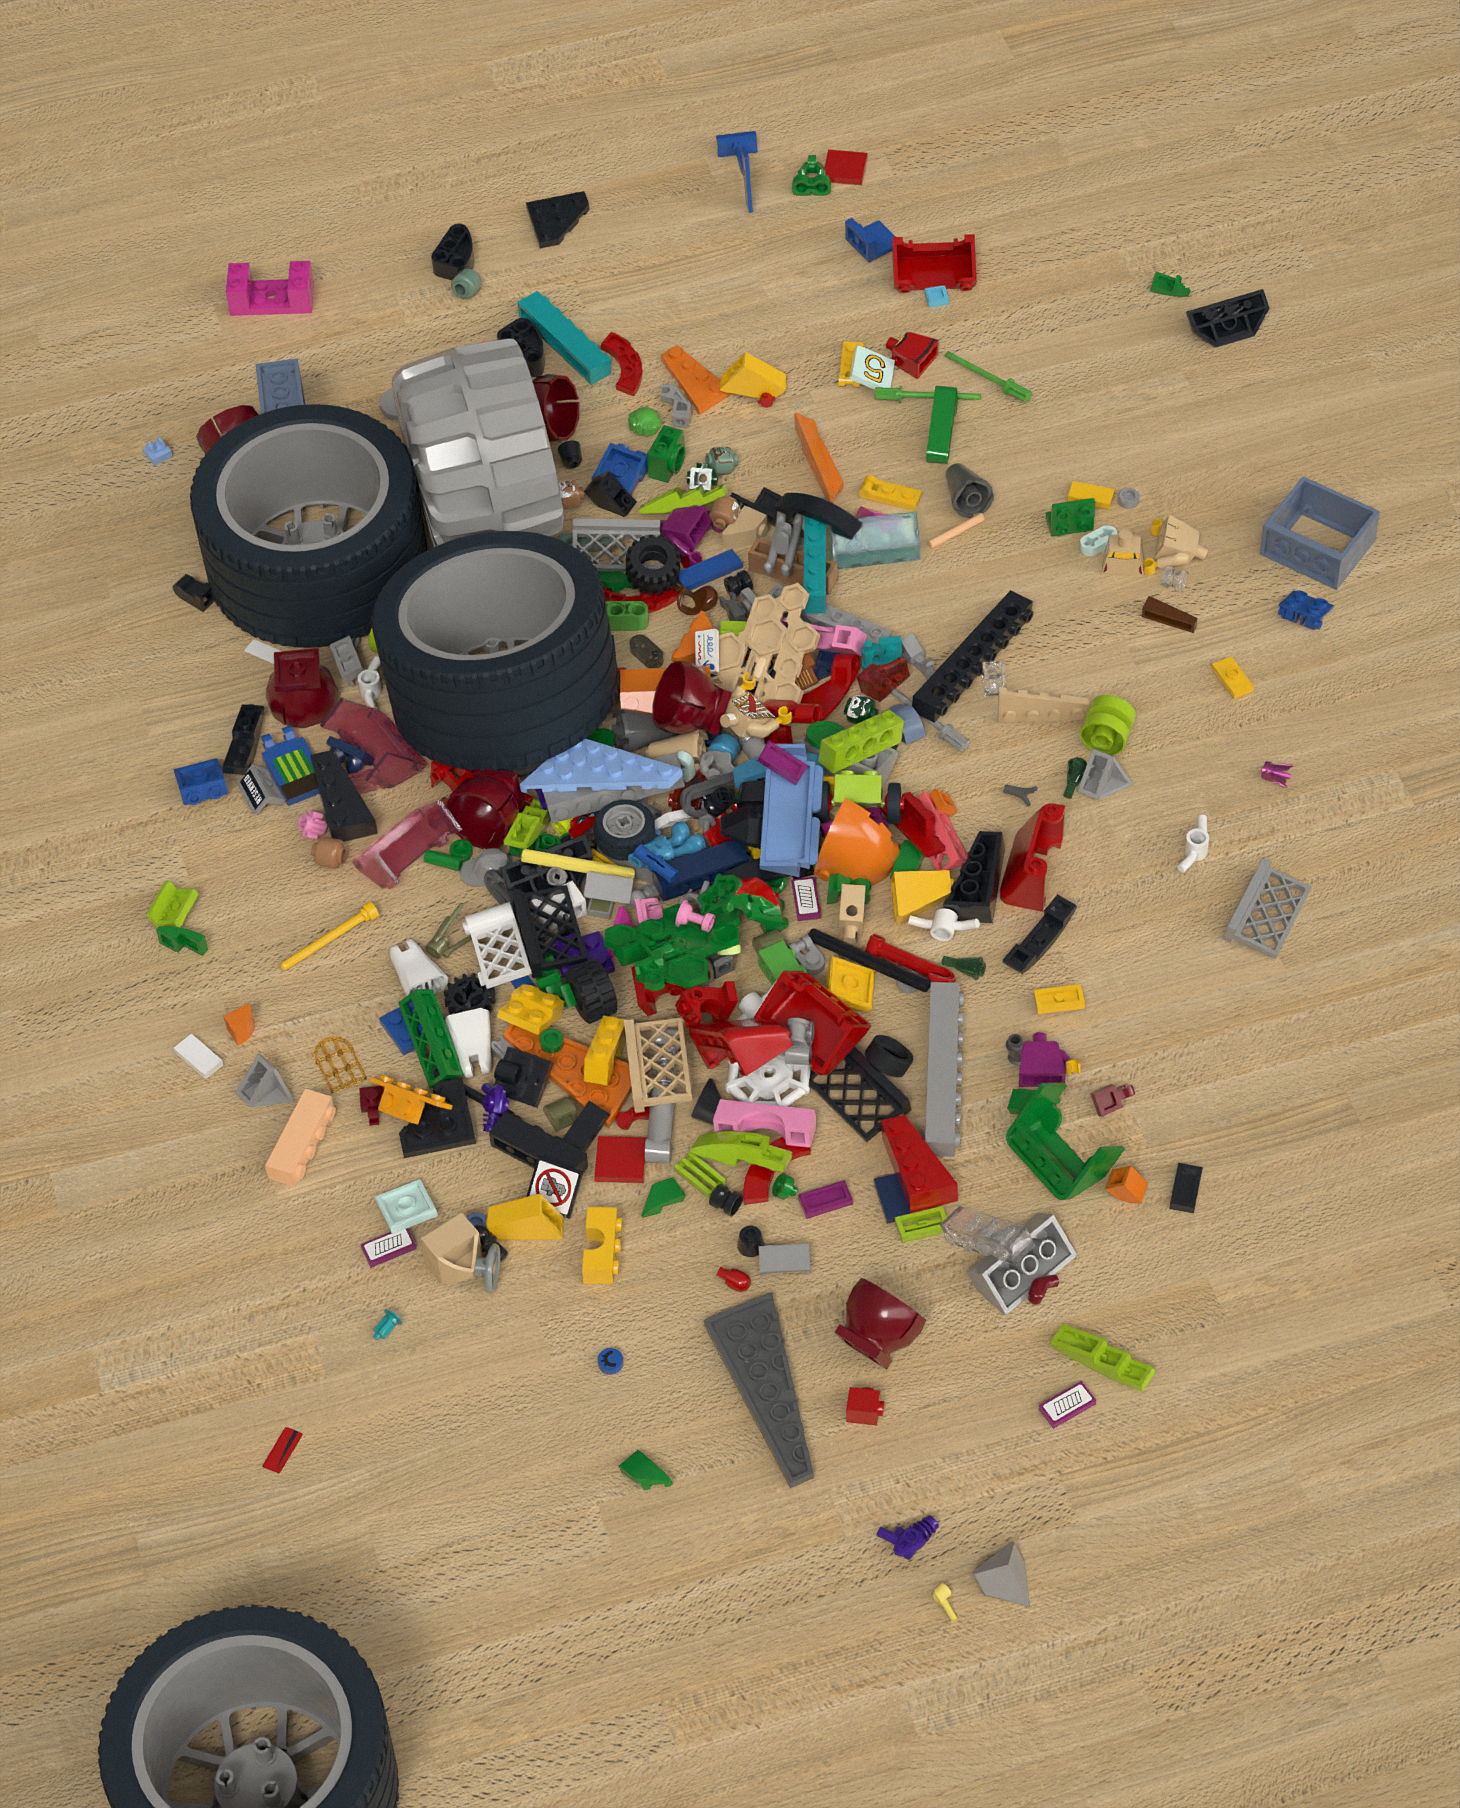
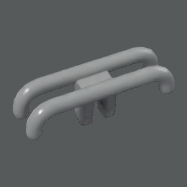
[763,511,803,577]

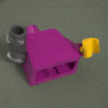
[1006,1032,1081,1087]

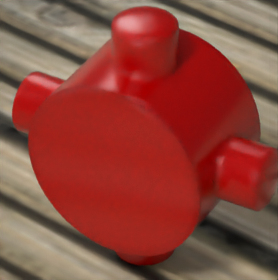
[757,393,776,408]

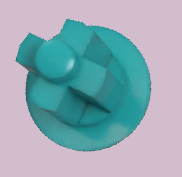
[373,1309,402,1340]

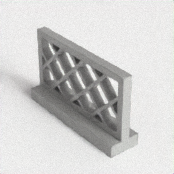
[572,518,660,572]
[1222,858,1311,959]

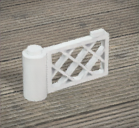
[462,901,532,989]

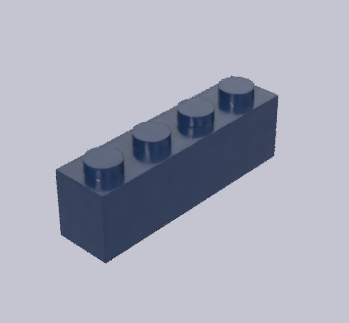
[652,840,749,902]

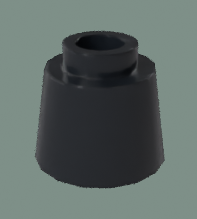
[557,440,582,468]
[737,1226,765,1257]

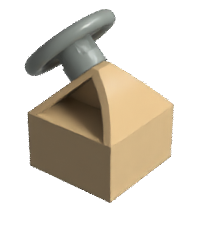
[420,1212,500,1294]

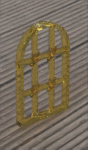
[314,1036,367,1094]

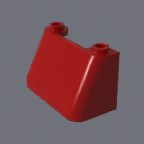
[892,234,977,293]
[1000,803,1065,912]
[753,971,871,1076]
[689,1019,793,1076]

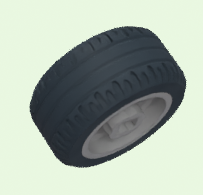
[594,800,656,861]

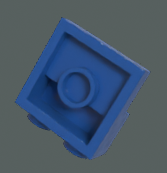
[591,443,648,495]
[173,758,228,805]
[379,1001,445,1056]

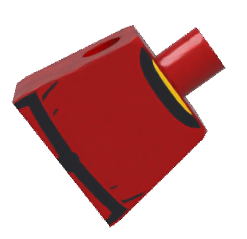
[886,332,939,379]

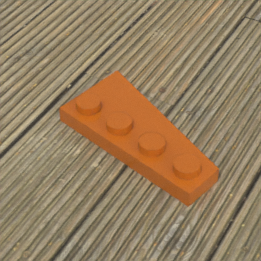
[661,345,731,415]

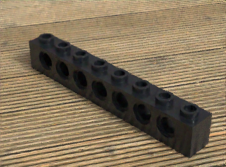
[912,590,1034,723]

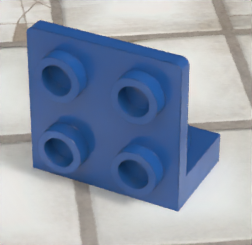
[845,218,896,262]

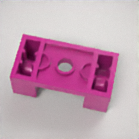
[226,261,314,316]

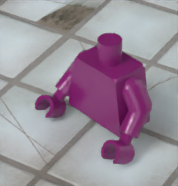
[660,505,723,566]

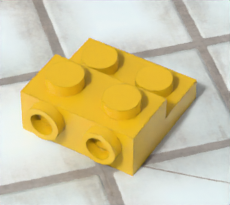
[497,984,564,1035]

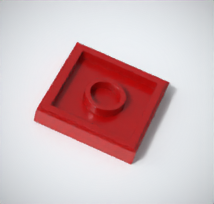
[824,149,868,185]
[594,1136,647,1183]

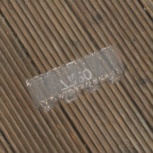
[940,1206,1035,1265]

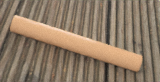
[927,513,985,549]

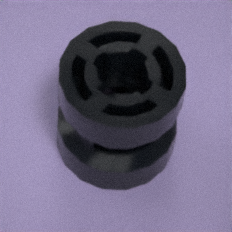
[724,570,753,597]
[704,786,735,817]
[709,1184,743,1217]

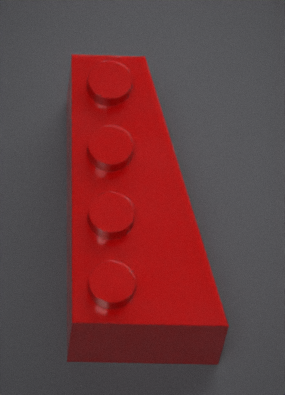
[881,1115,958,1213]

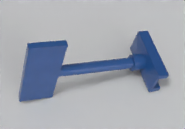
[716,131,758,213]

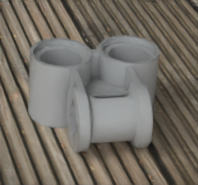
[785,1018,814,1065]

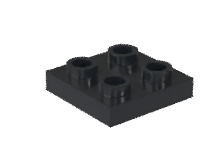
[493,1047,554,1108]

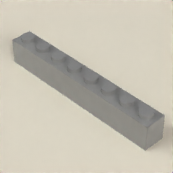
[925,982,964,1157]

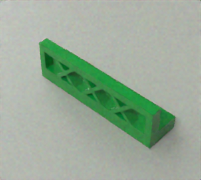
[398,989,464,1088]

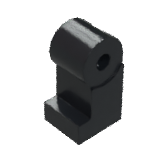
[173,574,215,612]

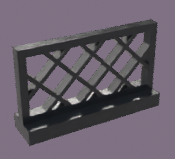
[511,885,588,978]
[809,1047,912,1143]

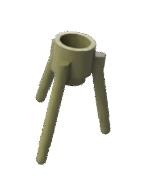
[425,903,472,959]

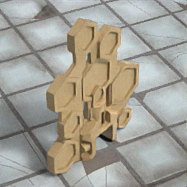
[710,583,820,704]

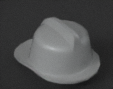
[460,848,513,887]

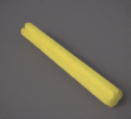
[521,849,635,879]

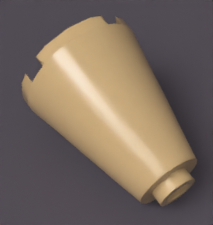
[645,729,709,775]

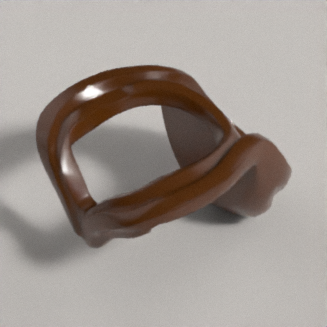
[673,585,718,615]

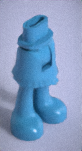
[628,821,706,868]

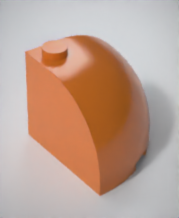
[813,798,900,886]

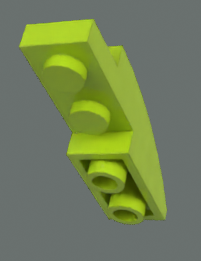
[690,1131,792,1173]

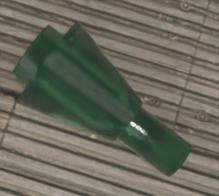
[1063,757,1087,799]
[941,956,986,980]

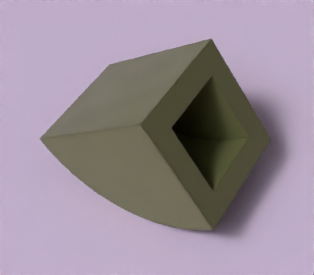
[752,929,783,954]
[543,1097,577,1132]

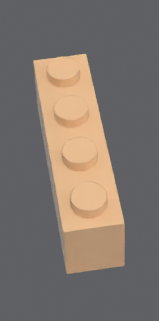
[265,1089,336,1187]

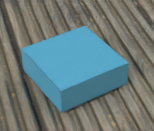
[925,285,949,308]

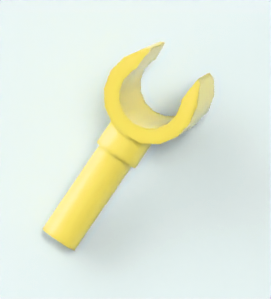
[933,1583,958,1622]

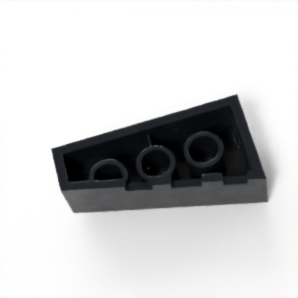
[310,750,378,842]
[943,831,1005,923]

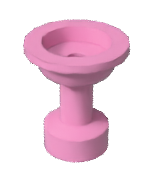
[675,900,715,933]

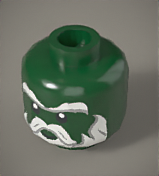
[844,694,879,724]

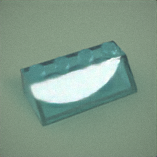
[830,511,920,570]

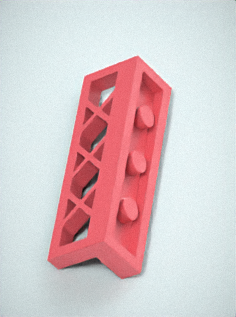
[916,791,968,872]

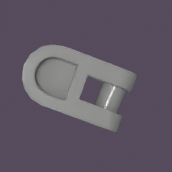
[787,935,825,975]

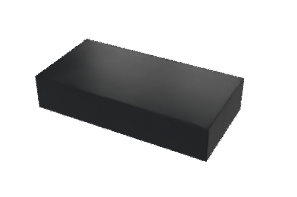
[563,1101,610,1152]
[1169,1163,1203,1213]

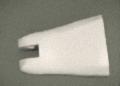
[389,939,448,996]
[445,1008,492,1078]

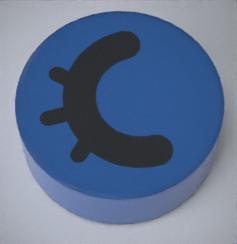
[598,1348,623,1375]

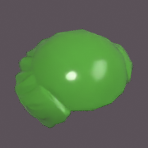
[628,407,662,437]

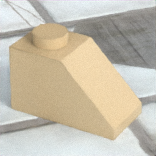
[722,506,769,550]

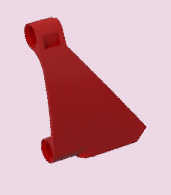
[762,654,860,726]

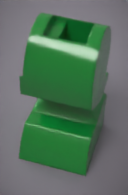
[827,873,872,905]

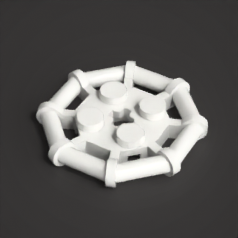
[725,1051,812,1107]

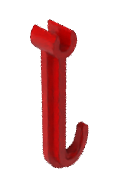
[865,934,956,983]

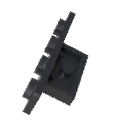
[730,487,804,538]

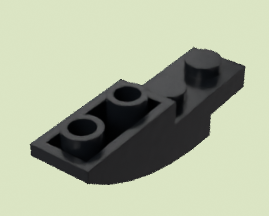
[222,704,264,775]

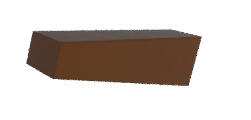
[1142,596,1198,633]

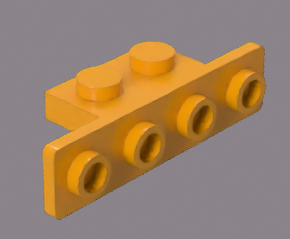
[369,1074,453,1124]

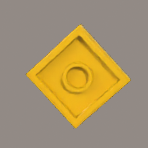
[826,956,875,1013]

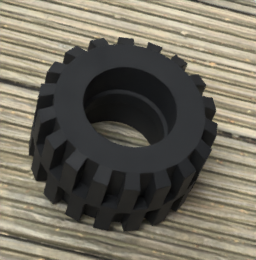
[625,534,681,595]
[566,958,617,1024]

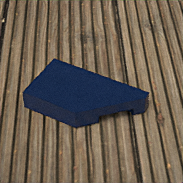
[813,650,842,681]

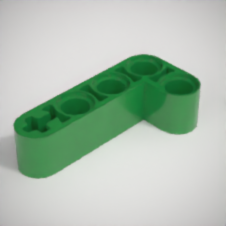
[926,386,958,464]

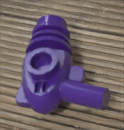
[481,1083,509,1132]
[876,1515,939,1560]

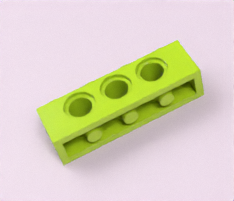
[818,709,904,774]

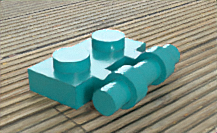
[862,636,902,676]

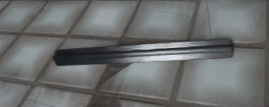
[808,928,931,992]

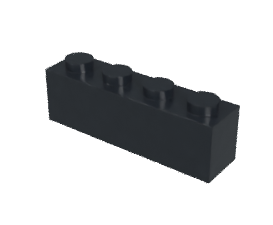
[489,1112,588,1172]

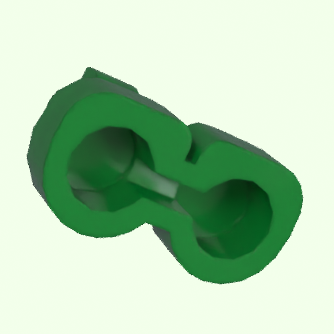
[792,155,831,196]

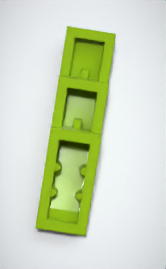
[638,483,728,514]
[504,799,550,849]
[1050,1324,1155,1392]

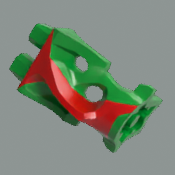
[697,873,789,933]

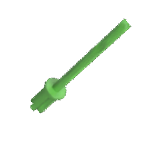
[945,351,1032,403]
[875,386,981,403]

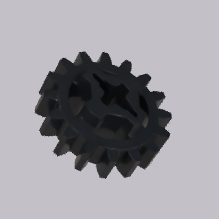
[444,973,496,1014]

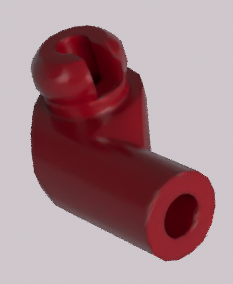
[1028,1275,1059,1305]

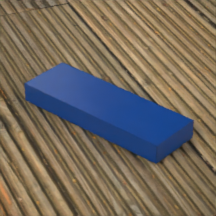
[677,549,743,590]

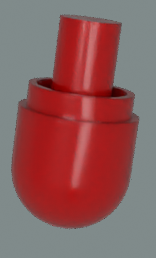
[716,1267,751,1292]

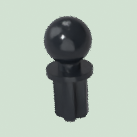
[474,1225,508,1262]

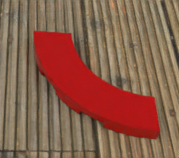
[601,332,642,396]
[602,587,678,613]
[743,1137,811,1205]

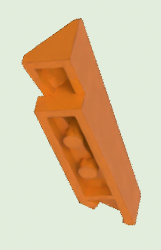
[794,413,843,503]

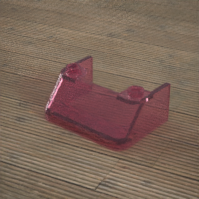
[320,698,427,789]
[352,800,462,889]

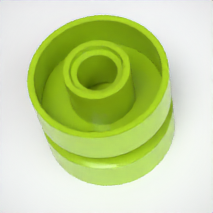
[1079,695,1136,756]

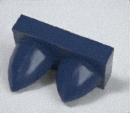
[326,736,375,775]

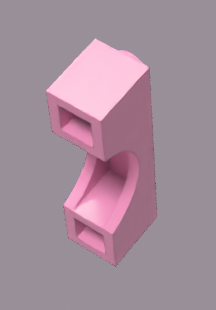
[781,617,867,656]
[713,1099,817,1147]

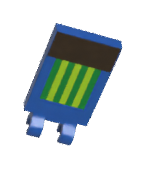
[261,725,319,806]

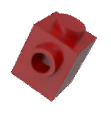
[846,1387,885,1426]

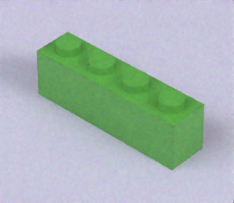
[758,940,807,985]

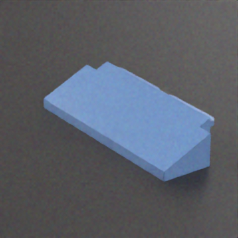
[760,744,823,877]

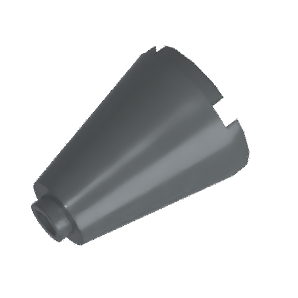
[945,463,994,518]
[612,708,673,752]

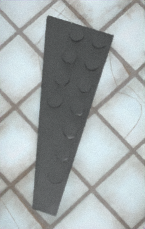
[703,1292,814,1488]

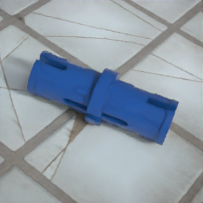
[633,844,679,883]

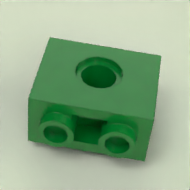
[647,425,685,483]

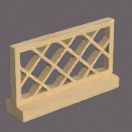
[624,1017,692,1113]

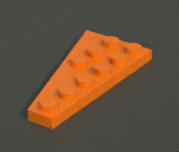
[503,1023,632,1129]

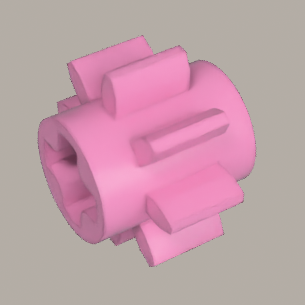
[298,810,327,840]

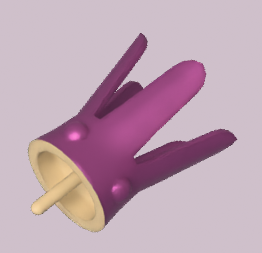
[1257,761,1293,788]

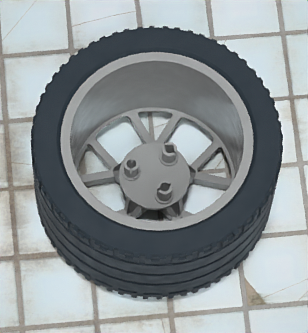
[190,404,427,648]
[371,531,620,770]
[98,1605,399,1808]

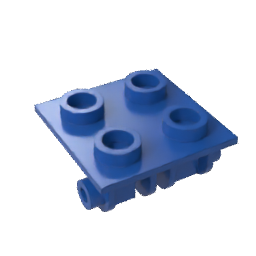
[1278,590,1334,630]

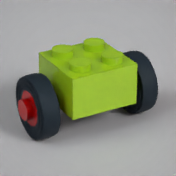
[815,770,905,824]

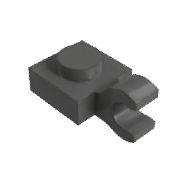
[720,592,747,621]

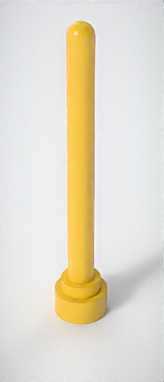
[280,901,379,970]

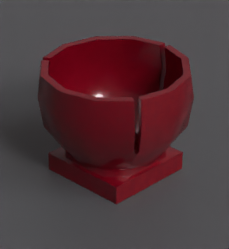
[532,374,579,442]
[196,405,259,454]
[266,648,338,728]
[652,661,732,735]
[445,769,525,850]
[834,1278,926,1370]

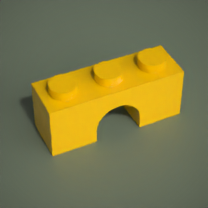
[584,1016,626,1085]
[582,1207,622,1285]

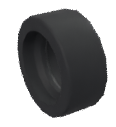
[865,1035,913,1077]

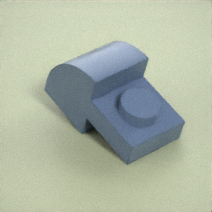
[883,704,926,745]

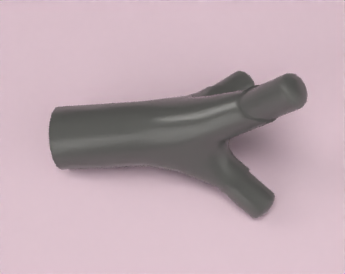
[1003,784,1038,807]

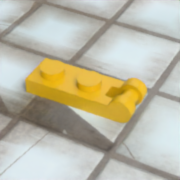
[839,342,864,387]
[858,475,922,511]

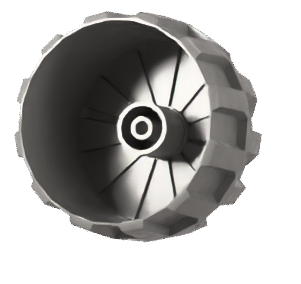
[392,339,564,547]

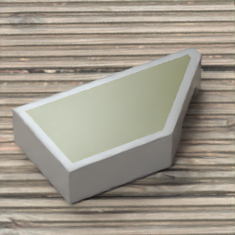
[587,898,615,919]

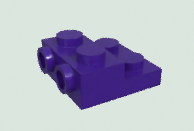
[552,931,615,978]

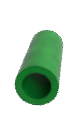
[424,849,463,871]

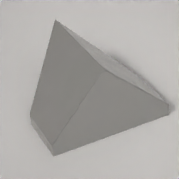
[1077,748,1134,800]
[236,1054,295,1107]
[972,1542,1030,1607]

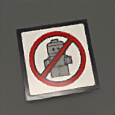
[526,1156,584,1219]

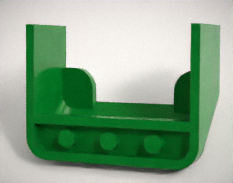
[1006,1083,1125,1200]

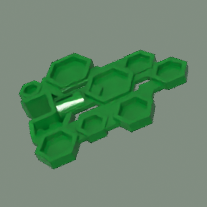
[604,904,740,991]

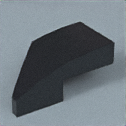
[691,1078,722,1126]

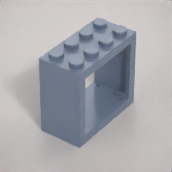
[255,358,306,414]
[1260,477,1380,590]

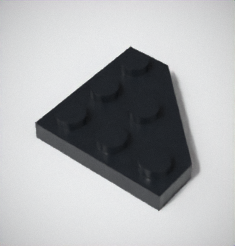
[526,191,589,249]
[399,1077,476,1158]

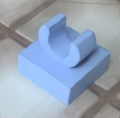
[143,437,173,466]

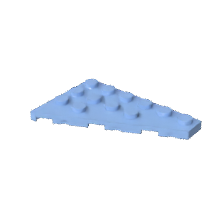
[519,739,683,793]

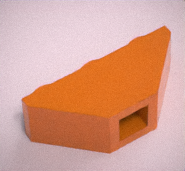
[671,611,713,664]

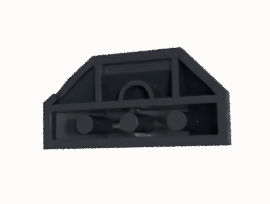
[1186,289,1270,348]
[720,804,764,849]
[499,834,594,901]

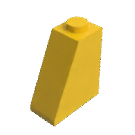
[720,352,787,399]
[890,870,954,924]
[486,1193,564,1240]

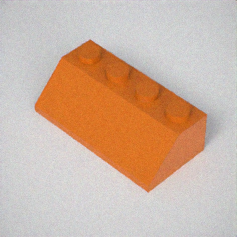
[620,666,710,713]

